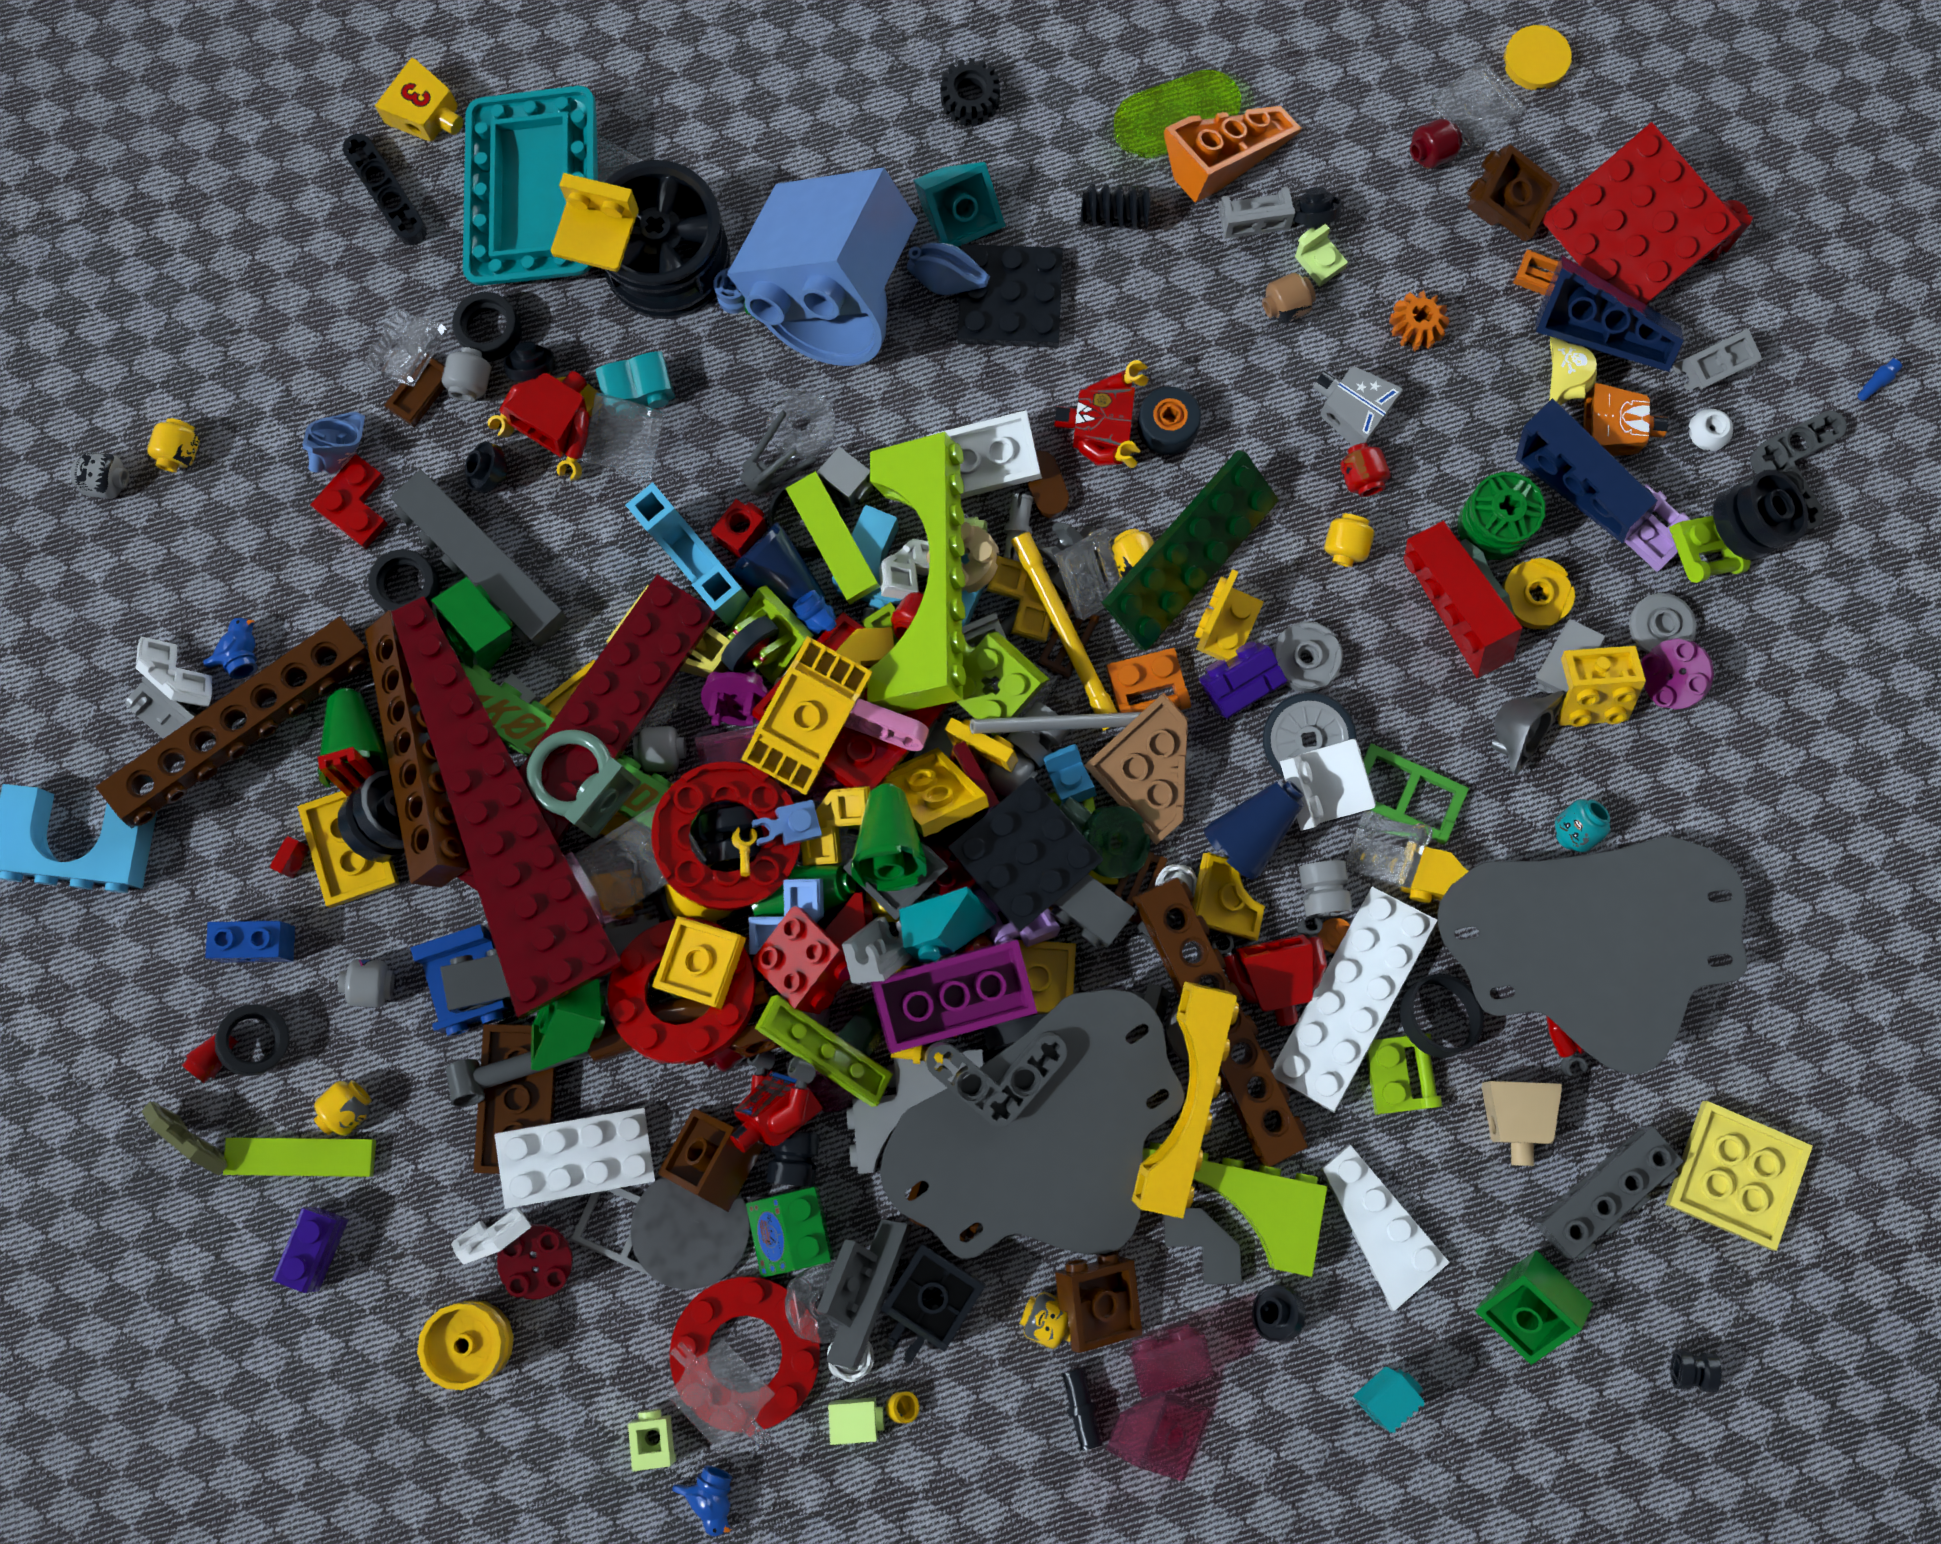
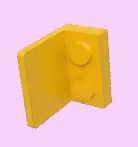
[551,173,639,272]
[1194,569,1264,662]
[1557,646,1646,727]

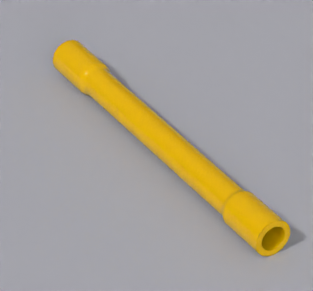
[1011,532,1118,731]

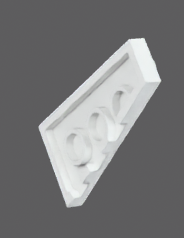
[1321,1145,1450,1311]

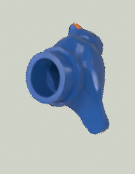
[793,590,837,638]
[203,618,258,679]
[672,1466,732,1537]

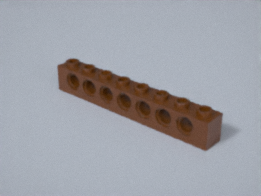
[365,610,468,888]
[95,616,370,829]
[1132,877,1308,1167]

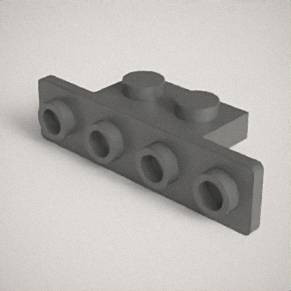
[816,1220,911,1371]

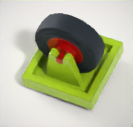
[721,585,814,685]

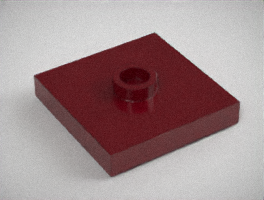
[950,741,999,820]

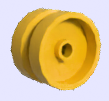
[417,1300,514,1390]

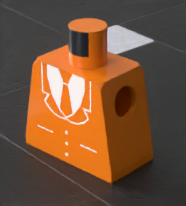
[1583,383,1668,456]

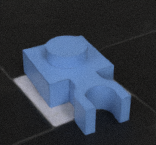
[752,799,822,846]

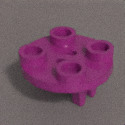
[1641,638,1714,710]
[701,672,769,726]

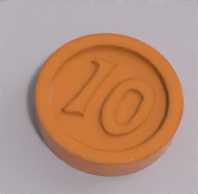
[1318,918,1350,954]

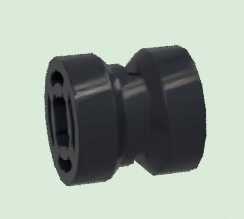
[1670,1350,1722,1393]

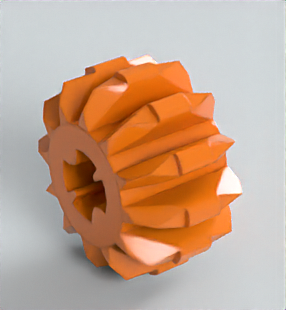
[1389,290,1449,352]

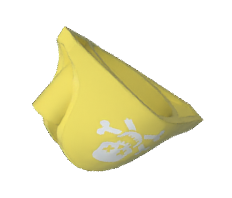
[1549,337,1597,406]

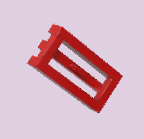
[317,747,377,796]

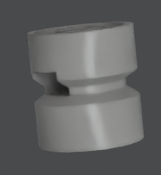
[1006,702,1071,769]
[1299,860,1353,918]

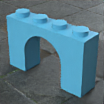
[625,482,751,628]
[832,505,986,627]
[0,784,157,893]

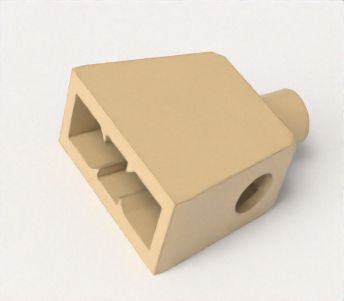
[1482,1081,1562,1166]

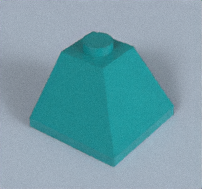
[913,162,1006,247]
[899,887,997,963]

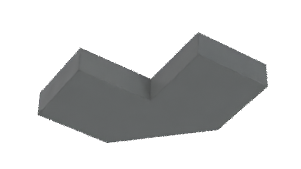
[1163,1208,1242,1285]

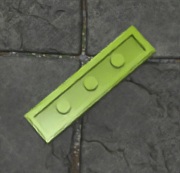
[785,471,880,604]
[754,995,893,1107]
[223,1138,376,1177]

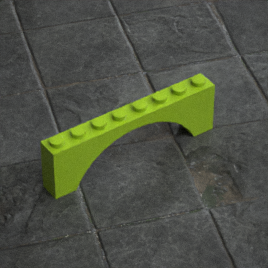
[867,431,966,713]
[1143,1142,1327,1277]

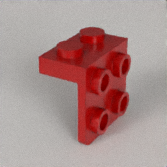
[753,906,850,1014]

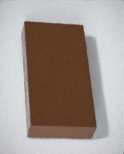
[384,353,445,428]

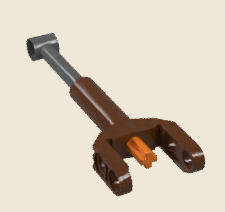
[446,936,781,1107]

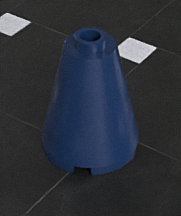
[729,523,826,616]
[1204,780,1304,880]

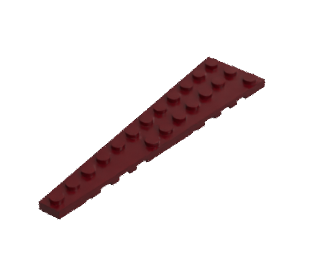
[391,596,623,1020]

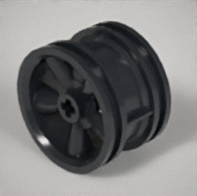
[602,160,731,319]

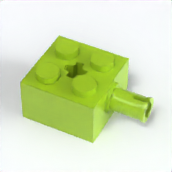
[956,631,1050,736]

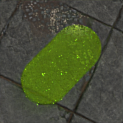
[1113,70,1241,159]

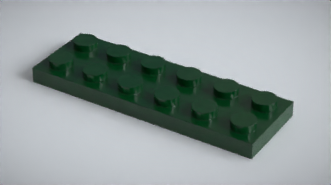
[1101,450,1279,652]

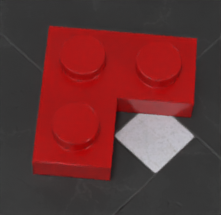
[310,453,388,550]

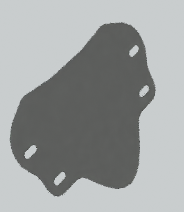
[1438,836,1747,1075]
[880,989,1185,1259]

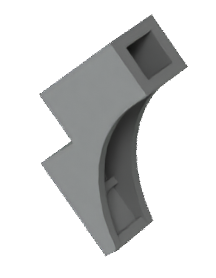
[846,1049,983,1174]

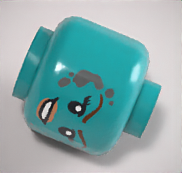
[1555,799,1610,852]

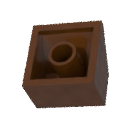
[657,1108,764,1212]

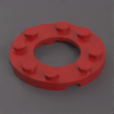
[651,761,801,910]
[608,918,757,1065]
[670,1276,821,1433]

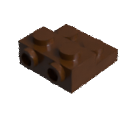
[1467,144,1561,242]
[1055,1251,1143,1353]

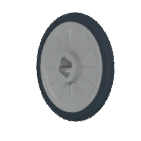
[1263,693,1357,777]

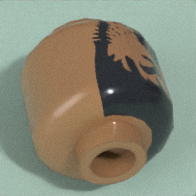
[1262,273,1316,324]

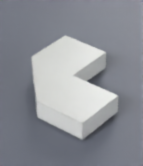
[879,539,929,599]
[136,637,212,708]
[451,1207,532,1265]

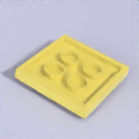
[1665,1101,1813,1251]

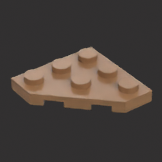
[1084,693,1188,845]

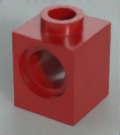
[711,499,767,559]

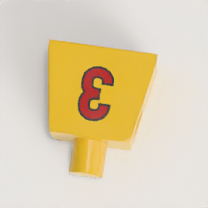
[375,57,463,141]

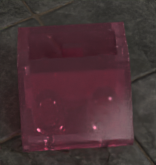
[1125,1324,1214,1399]

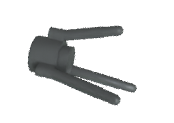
[739,411,816,497]

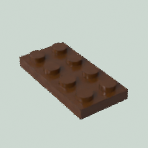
[473,1024,557,1174]

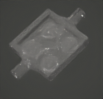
[666,1338,775,1452]

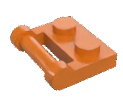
[1106,647,1191,713]

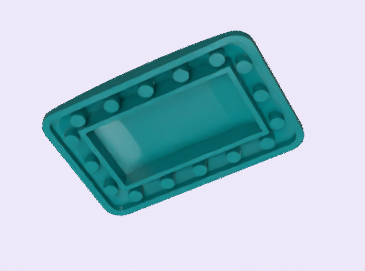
[463,86,598,286]

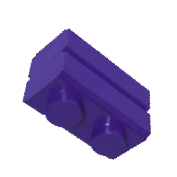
[1199,642,1287,719]
[272,1207,349,1293]

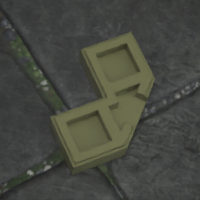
[141,1101,228,1176]

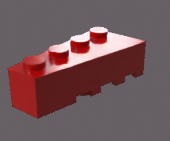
[1403,520,1522,679]

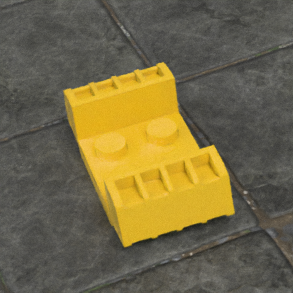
[741,636,873,795]

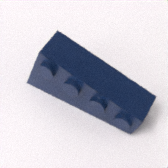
[1535,255,1684,372]
[1515,398,1658,544]

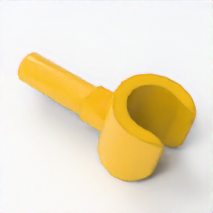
[732,827,757,877]

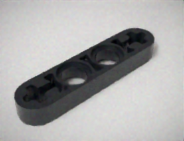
[343,134,427,245]

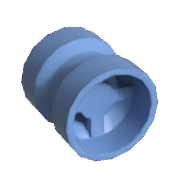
[714,268,745,314]

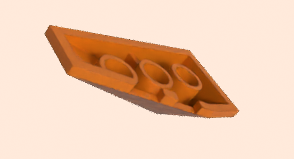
[1163,106,1302,203]

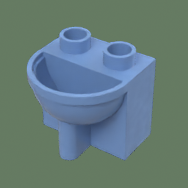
[727,167,918,366]

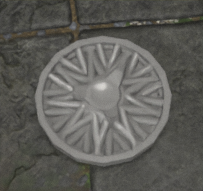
[1629,593,1697,654]

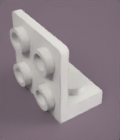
[1280,739,1376,831]

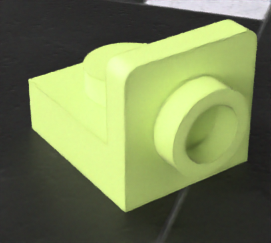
[1295,224,1348,287]

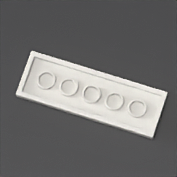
[1271,887,1438,1113]

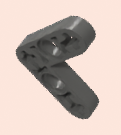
[1750,411,1847,534]
[925,1032,1067,1127]

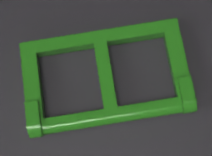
[1363,743,1469,845]

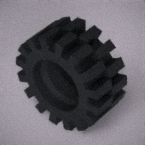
[940,58,1000,126]

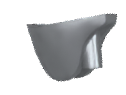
[1491,692,1566,775]

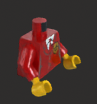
[1054,360,1149,468]
[488,371,590,481]

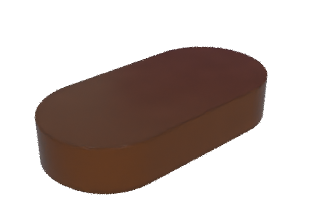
[1026,451,1069,518]

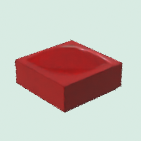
[270,836,309,878]

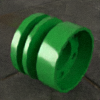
[1457,472,1545,560]

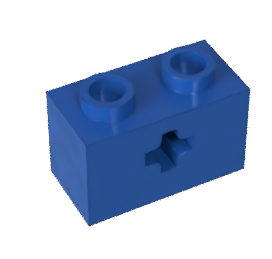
[205,921,295,963]

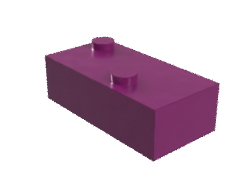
[870,939,1037,1053]

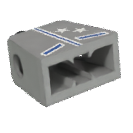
[1313,367,1403,446]

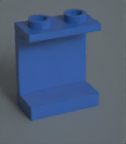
[410,924,513,1037]

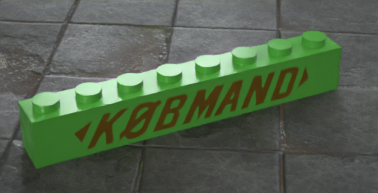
[460,662,705,840]

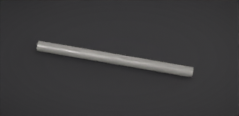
[970,712,1142,734]

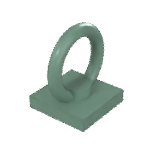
[526,730,641,839]

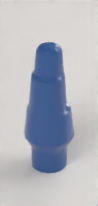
[1857,358,1903,401]

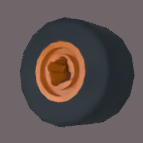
[1138,386,1201,455]

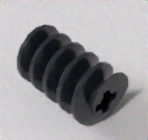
[1080,182,1151,230]

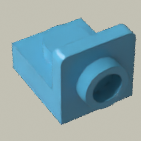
[1043,744,1097,803]

